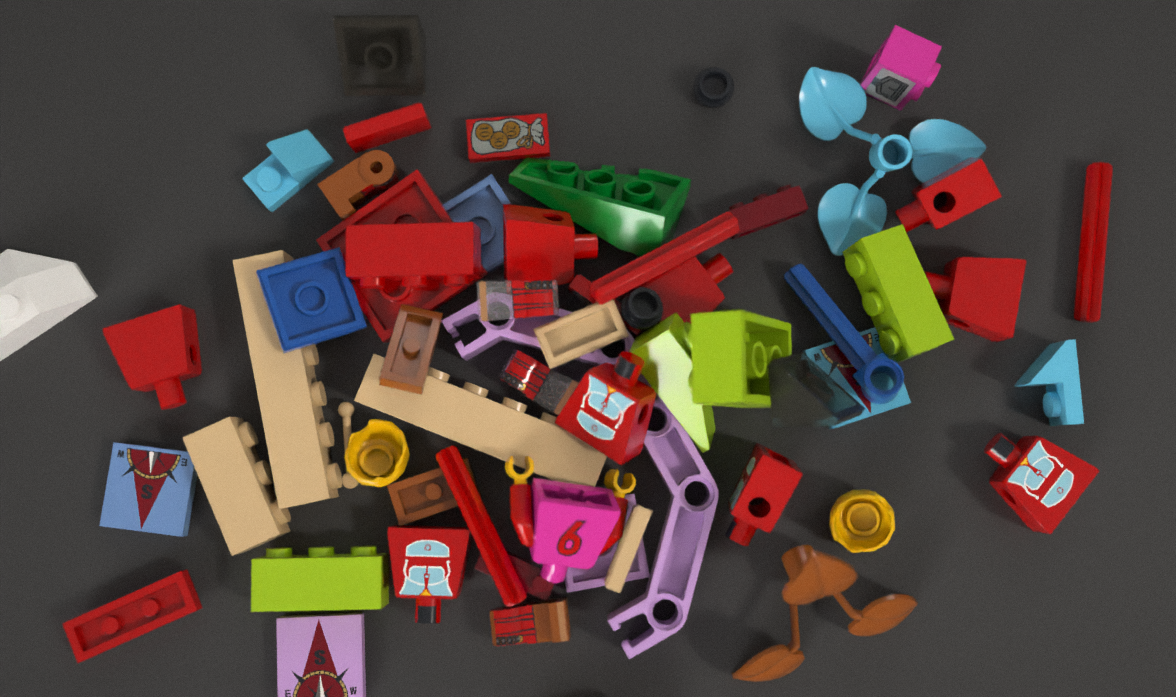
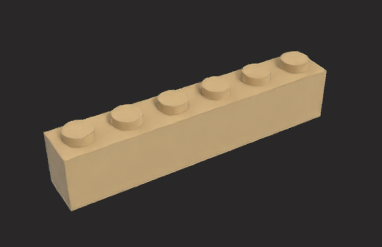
[233,250,342,509]
[354,354,607,487]

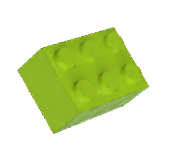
[687,310,793,408]

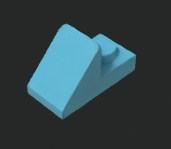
[242,129,335,212]
[1014,339,1084,426]

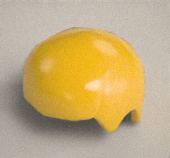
[344,419,410,487]
[829,489,895,553]

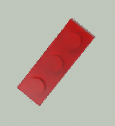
[62,569,203,663]

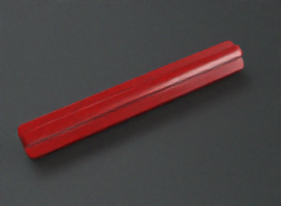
[1074,162,1113,323]
[589,212,740,305]
[436,445,526,607]

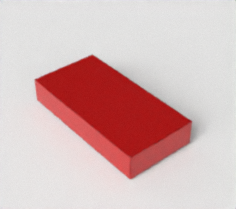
[343,102,431,153]

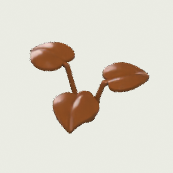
[731,545,918,682]

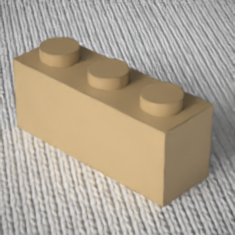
[183,416,291,556]

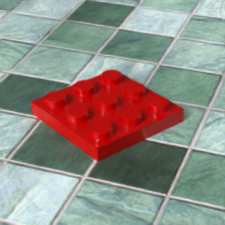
[316,170,488,343]

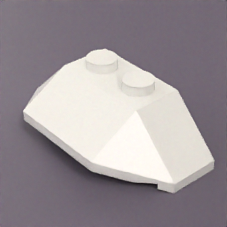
[0,249,98,361]

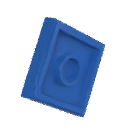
[256,247,367,354]

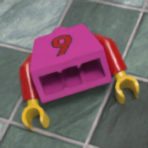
[505,456,636,583]

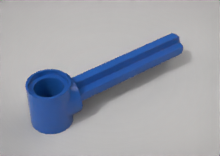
[784,263,904,404]

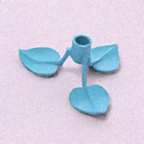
[799,67,986,256]

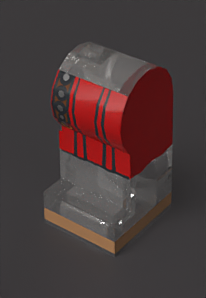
[477,280,559,321]
[497,349,579,417]

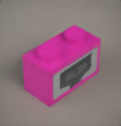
[860,25,942,111]

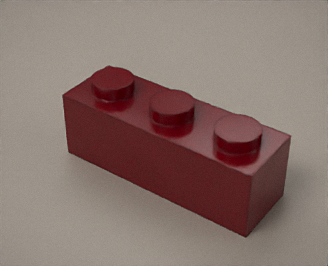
[727,185,809,240]
[474,551,555,601]

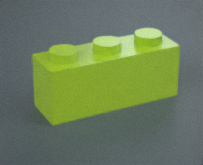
[842,224,954,363]
[251,545,389,612]

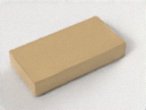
[533,300,629,369]
[604,504,652,593]

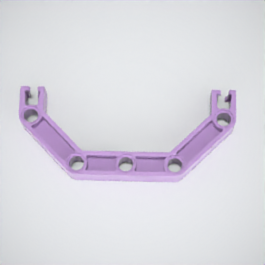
[441,292,719,659]

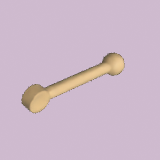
[338,401,359,489]

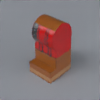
[317,150,399,221]
[489,597,571,646]

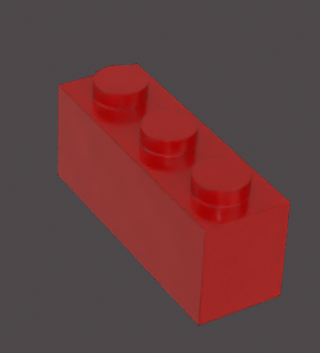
[346,222,481,289]

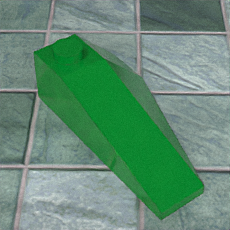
[508,158,691,257]

